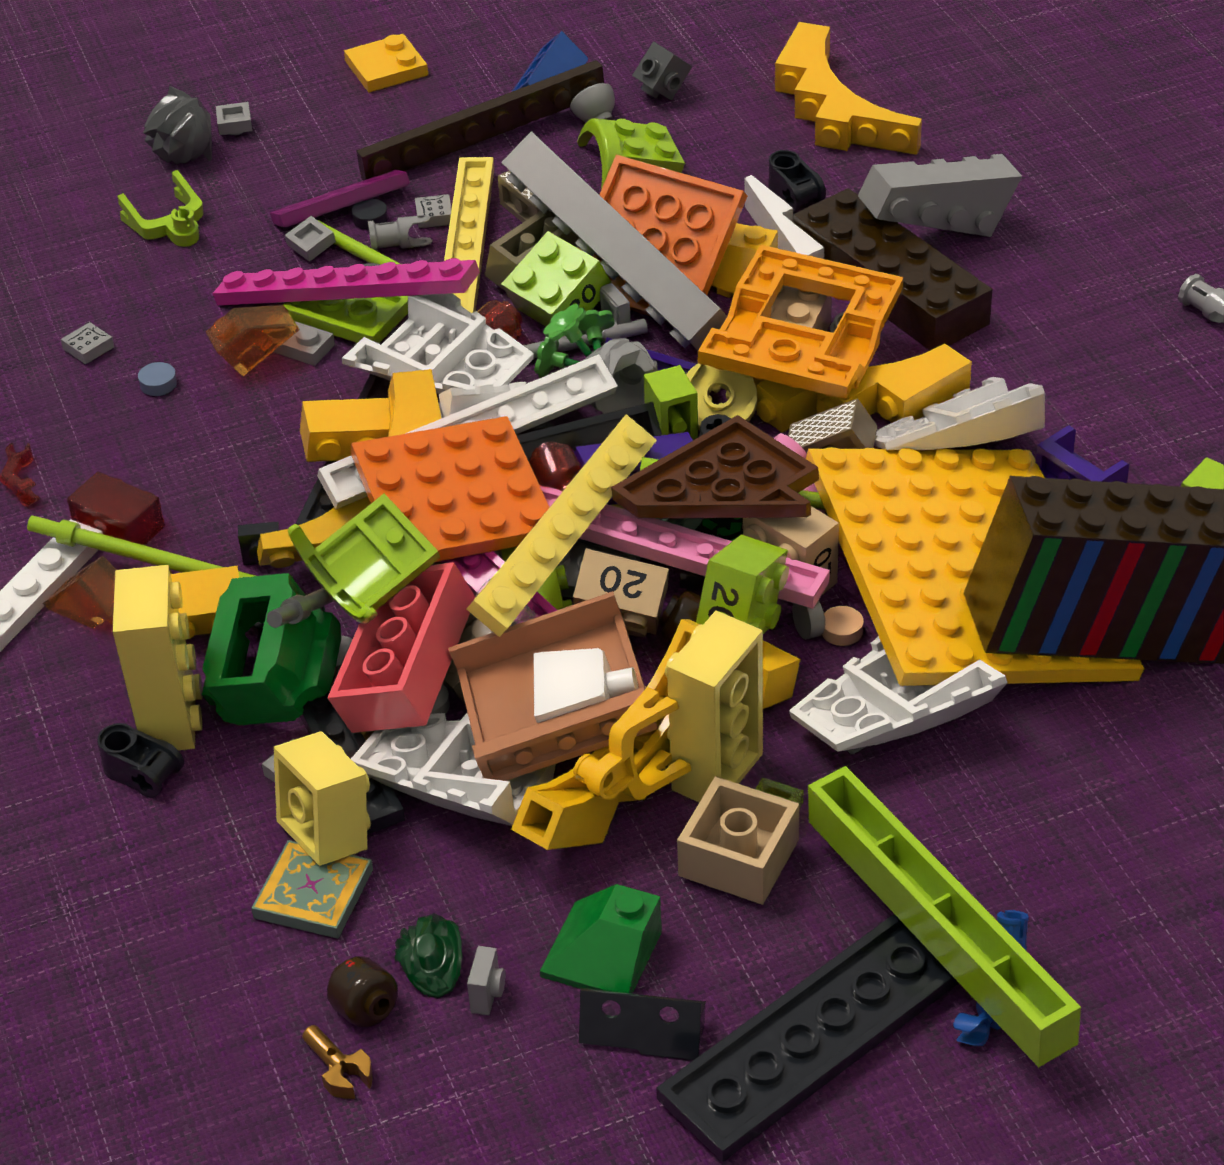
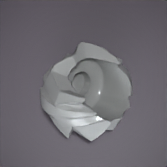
[584,338,658,414]

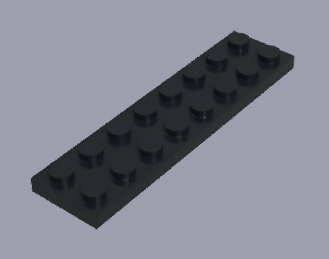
[656,914,959,1162]

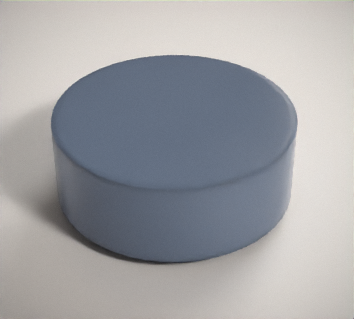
[138,362,177,396]

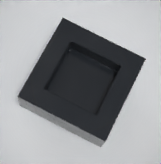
[238,521,280,565]

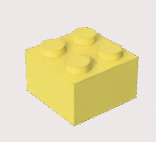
[274,731,371,866]

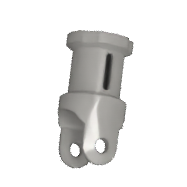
[368,215,432,251]
[1178,274,1224,323]

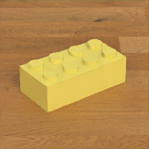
[113,565,203,750]
[665,611,763,802]

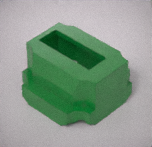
[202,573,342,725]

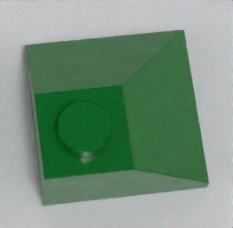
[540,884,662,994]

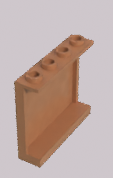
[448,591,658,781]

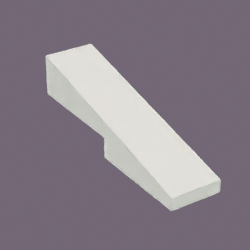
[744,175,824,259]

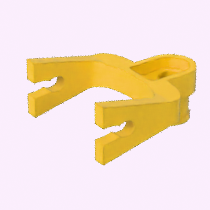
[573,687,692,800]

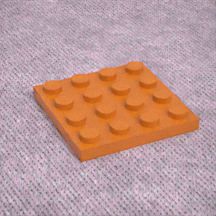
[577,155,748,316]
[351,416,549,562]

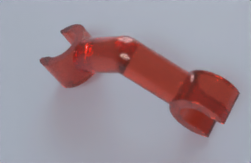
[0,443,41,507]

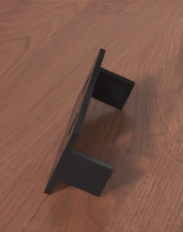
[579,988,706,1060]

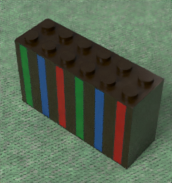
[963,476,1224,664]

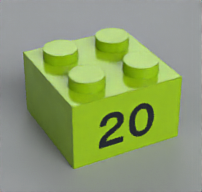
[501,231,612,336]
[696,534,789,634]

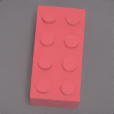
[328,562,476,733]

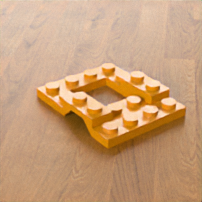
[698,245,904,399]

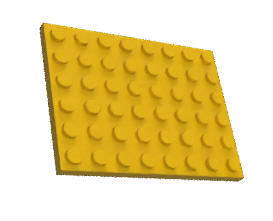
[806,447,1144,686]

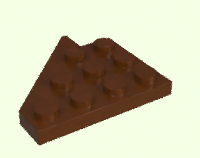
[611,415,819,518]

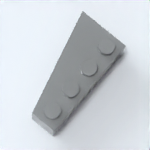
[858,154,1022,237]

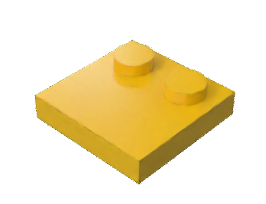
[344,34,428,93]

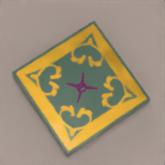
[251,840,373,939]

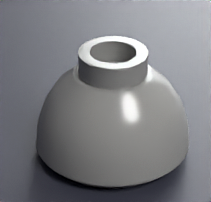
[570,83,615,122]

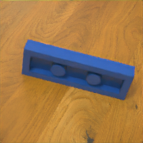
[512,31,588,91]

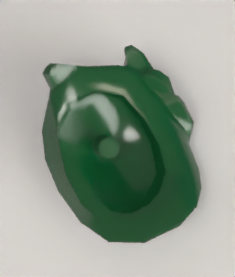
[394,913,462,999]

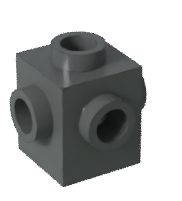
[632,41,693,100]

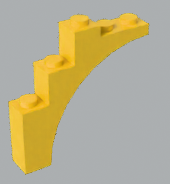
[775,22,922,155]
[753,344,972,433]
[257,369,442,568]
[511,619,700,850]

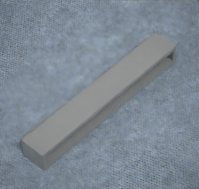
[501,131,727,351]

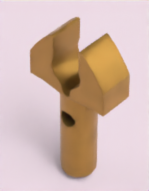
[302,1025,373,1099]

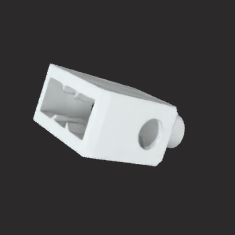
[534,648,638,723]

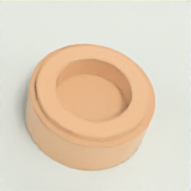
[822,606,864,646]

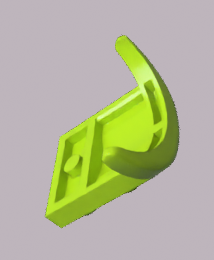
[577,118,685,189]
[288,493,440,624]

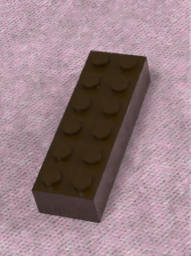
[793,188,993,351]

